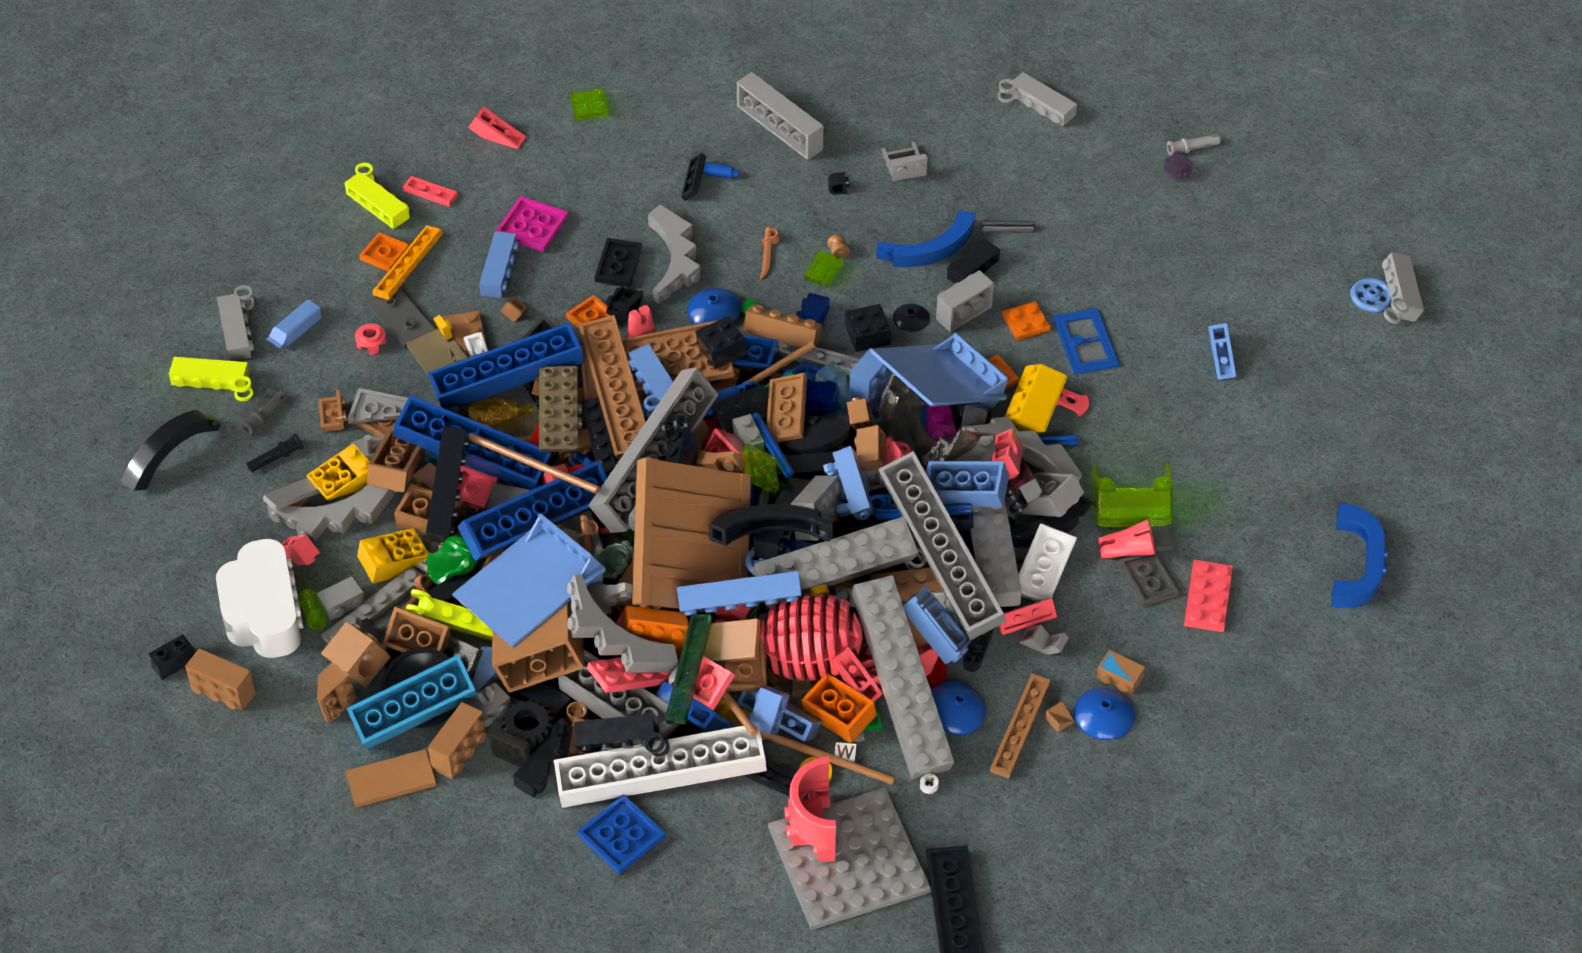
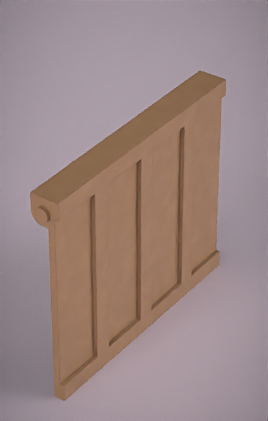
[632,457,751,614]

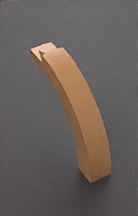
[693,419,745,472]

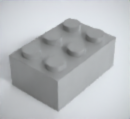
[936,270,994,332]
[1014,473,1084,517]

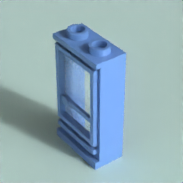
[903,585,972,665]

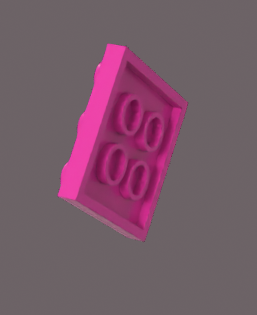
[496,196,568,252]

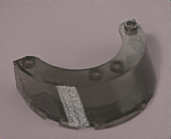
[877,373,982,473]

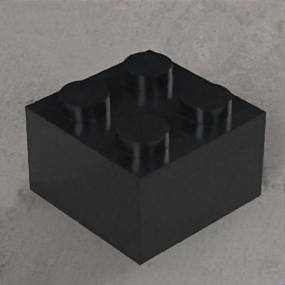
[845,304,891,352]
[695,316,748,369]

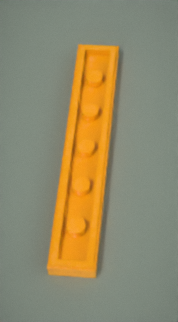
[373,225,443,300]

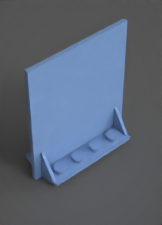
[870,333,1008,410]
[452,513,606,648]

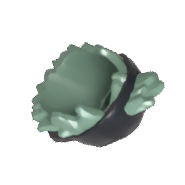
[593,541,633,585]

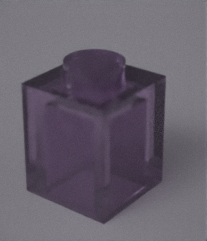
[1164,151,1193,182]

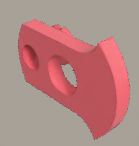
[1056,388,1089,417]

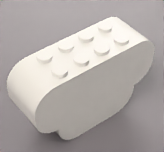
[216,539,303,658]

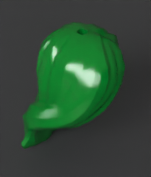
[426,536,478,585]

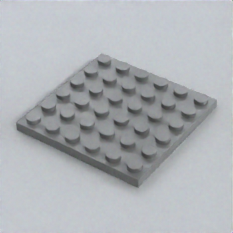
[768,788,931,930]

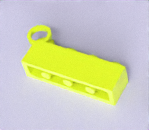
[345,163,410,229]
[169,357,253,401]
[406,589,493,641]

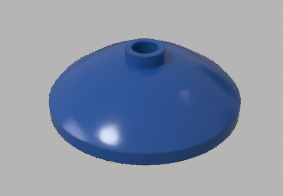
[687,288,742,325]
[931,681,986,735]
[1074,688,1135,740]

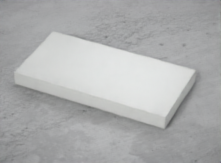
[1018,523,1077,602]

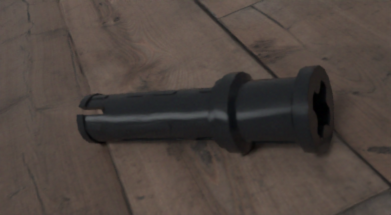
[246,434,304,473]

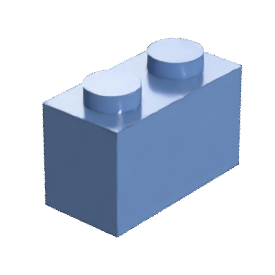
[749,686,790,735]

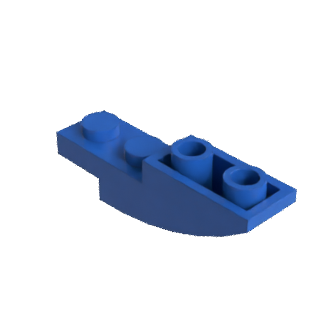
[655,681,733,732]

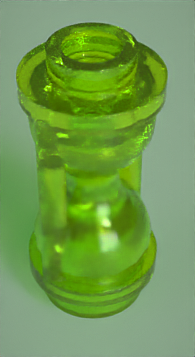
[298,589,327,630]

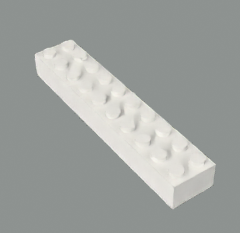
[554,723,767,808]

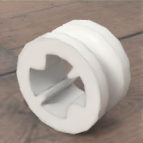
[920,773,939,794]

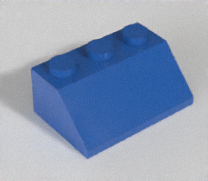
[732,335,779,369]

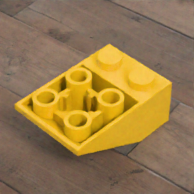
[306,443,370,501]
[357,528,428,584]

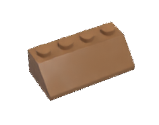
[743,305,824,351]

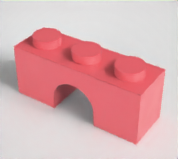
[992,428,1023,479]

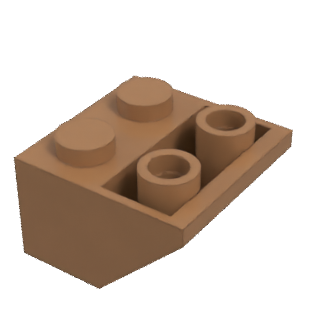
[317,662,357,724]

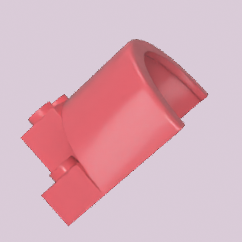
[784,756,836,862]

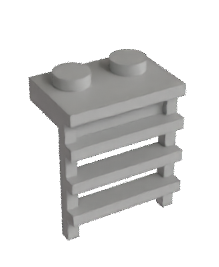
[881,142,928,182]

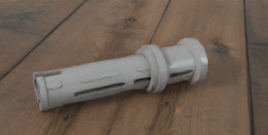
[1167,134,1220,157]

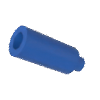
[703,162,740,179]

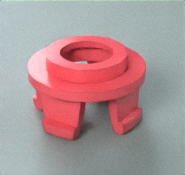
[355,323,386,355]

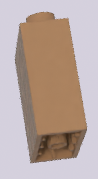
[492,600,584,693]

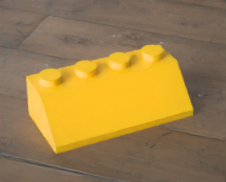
[1005,364,1068,433]

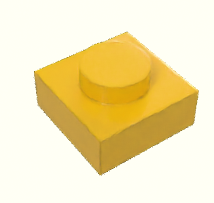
[434,315,453,341]

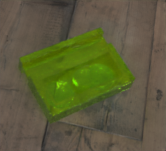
[804,251,843,288]

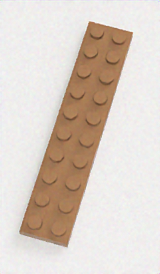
[579,315,646,460]

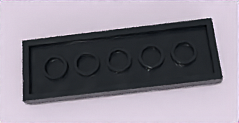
[925,845,984,953]

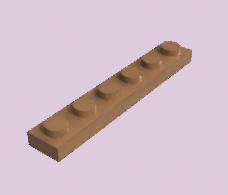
[990,673,1051,779]

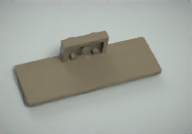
[406,329,491,414]
[539,366,582,452]

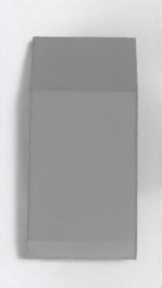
[1019,625,1069,655]

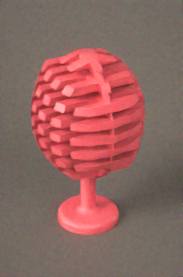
[715,593,863,681]

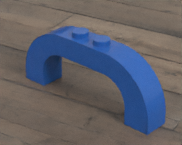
[1331,503,1388,608]

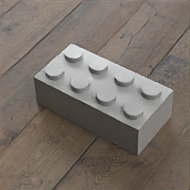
[791,476,844,541]

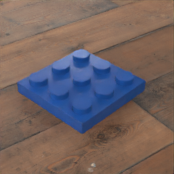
[577,794,666,875]

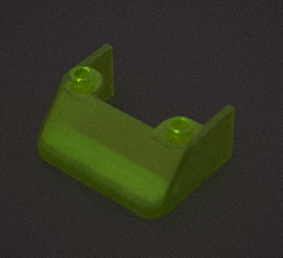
[1090,464,1173,526]

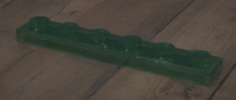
[664,614,713,724]

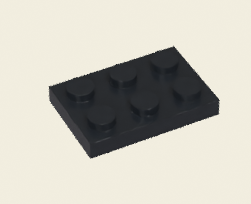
[594,238,642,287]
[711,384,768,434]

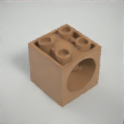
[321,622,391,689]

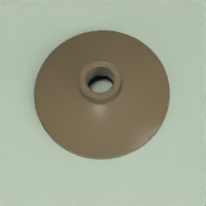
[765,658,790,691]

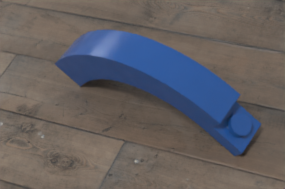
[876,210,976,267]

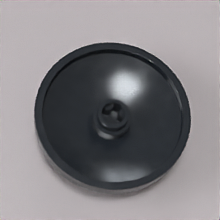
[779,408,854,455]
[381,648,458,728]

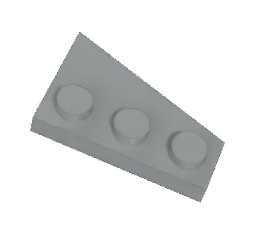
[347,388,408,424]

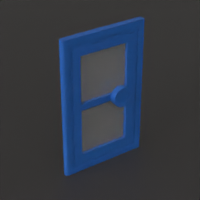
[1052,308,1120,375]

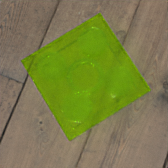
[569,88,609,121]
[743,444,779,493]

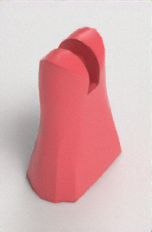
[626,305,657,338]
[1098,519,1156,558]

